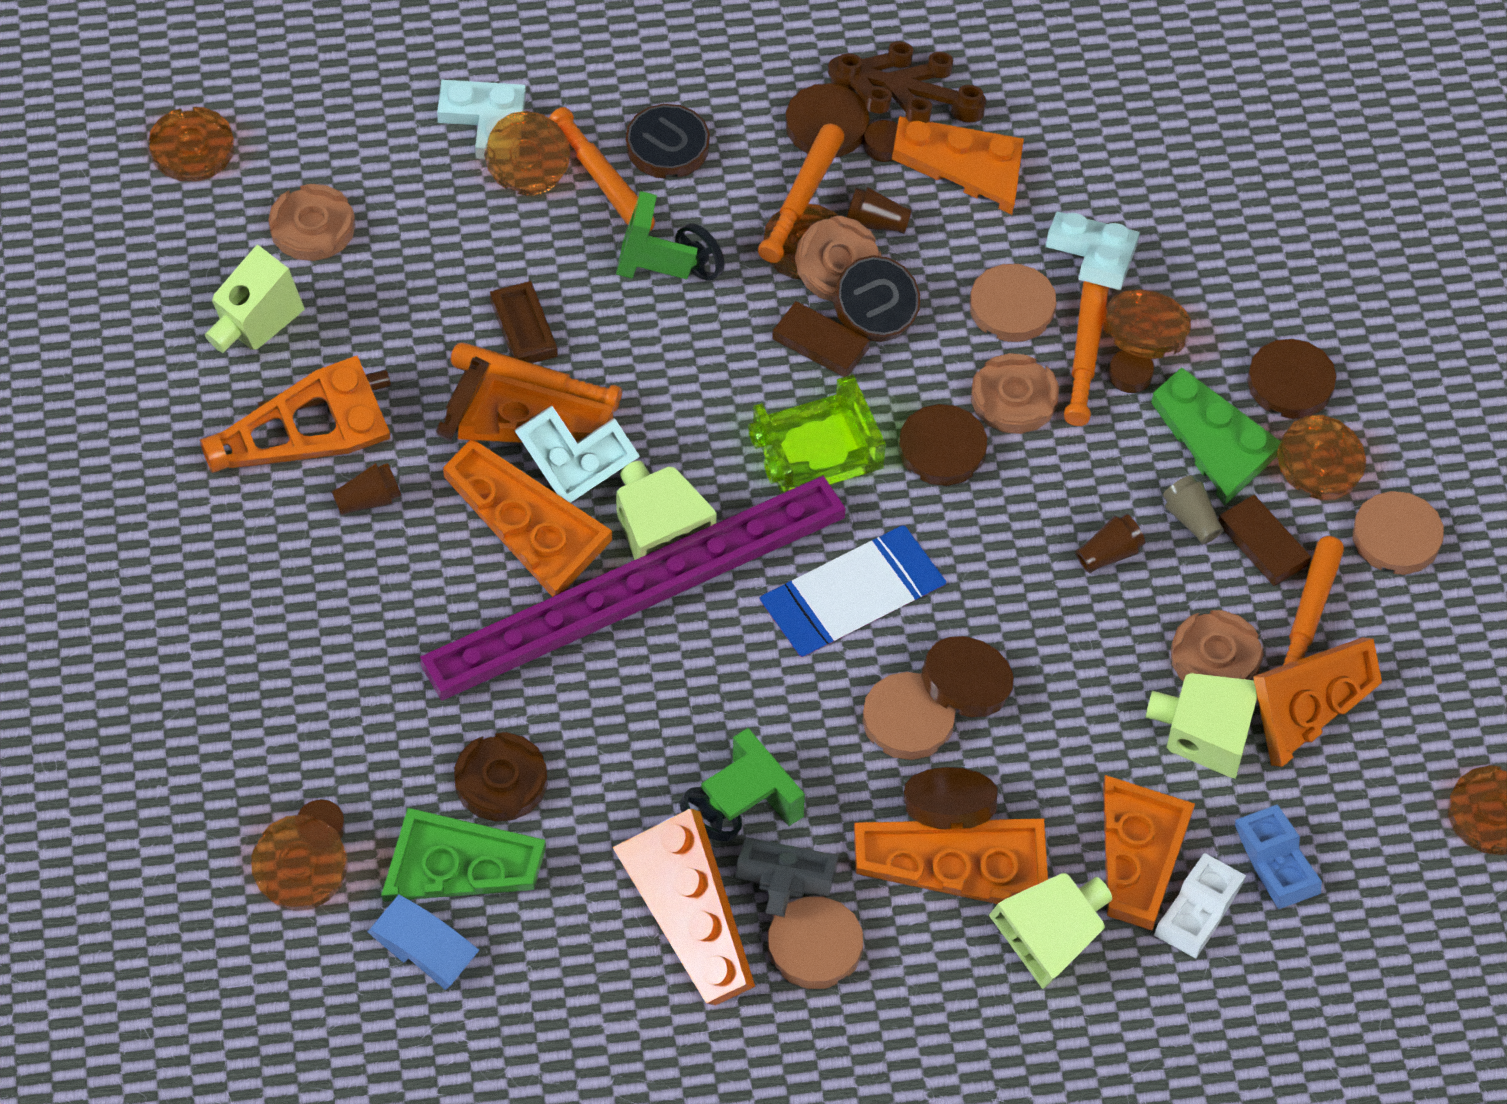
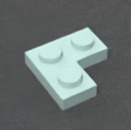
[437,80,526,161]
[1045,211,1140,290]
[514,405,640,503]

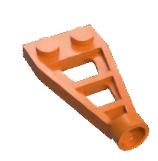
[200,355,390,473]

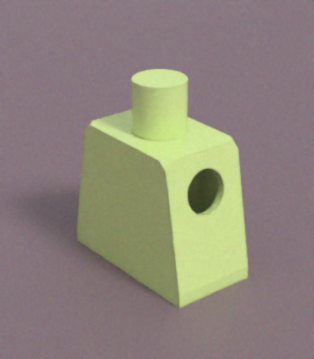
[205,244,305,353]
[616,461,717,560]
[1145,673,1257,779]
[989,873,1112,989]

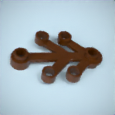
[828,41,986,123]

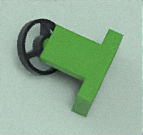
[616,191,725,281]
[680,728,805,841]

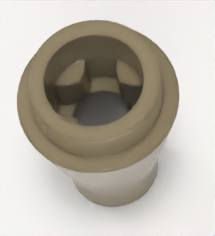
[1163,475,1224,545]

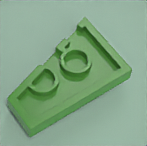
[1151,367,1283,506]
[381,808,546,902]

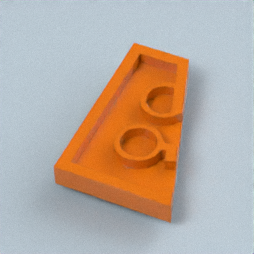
[892,116,1024,215]
[458,372,614,443]
[1253,637,1382,767]
[1103,775,1195,931]

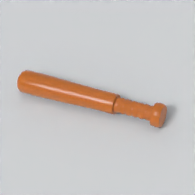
[548,107,655,231]
[758,123,845,263]
[1064,281,1109,426]
[451,342,622,412]
[1283,536,1344,665]

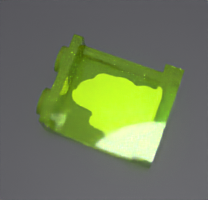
[748,374,886,494]

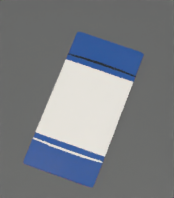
[759,525,946,657]

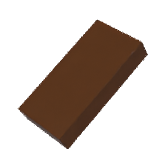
[490,281,558,363]
[772,301,870,378]
[1218,494,1311,586]

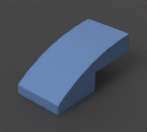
[1235,804,1322,909]
[367,895,479,990]

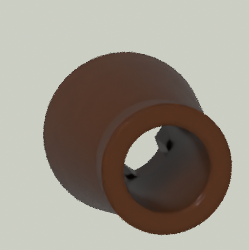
[847,187,912,234]
[332,463,402,516]
[1075,514,1146,574]

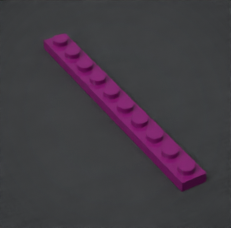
[420,475,846,701]

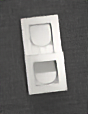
[1154,853,1246,958]

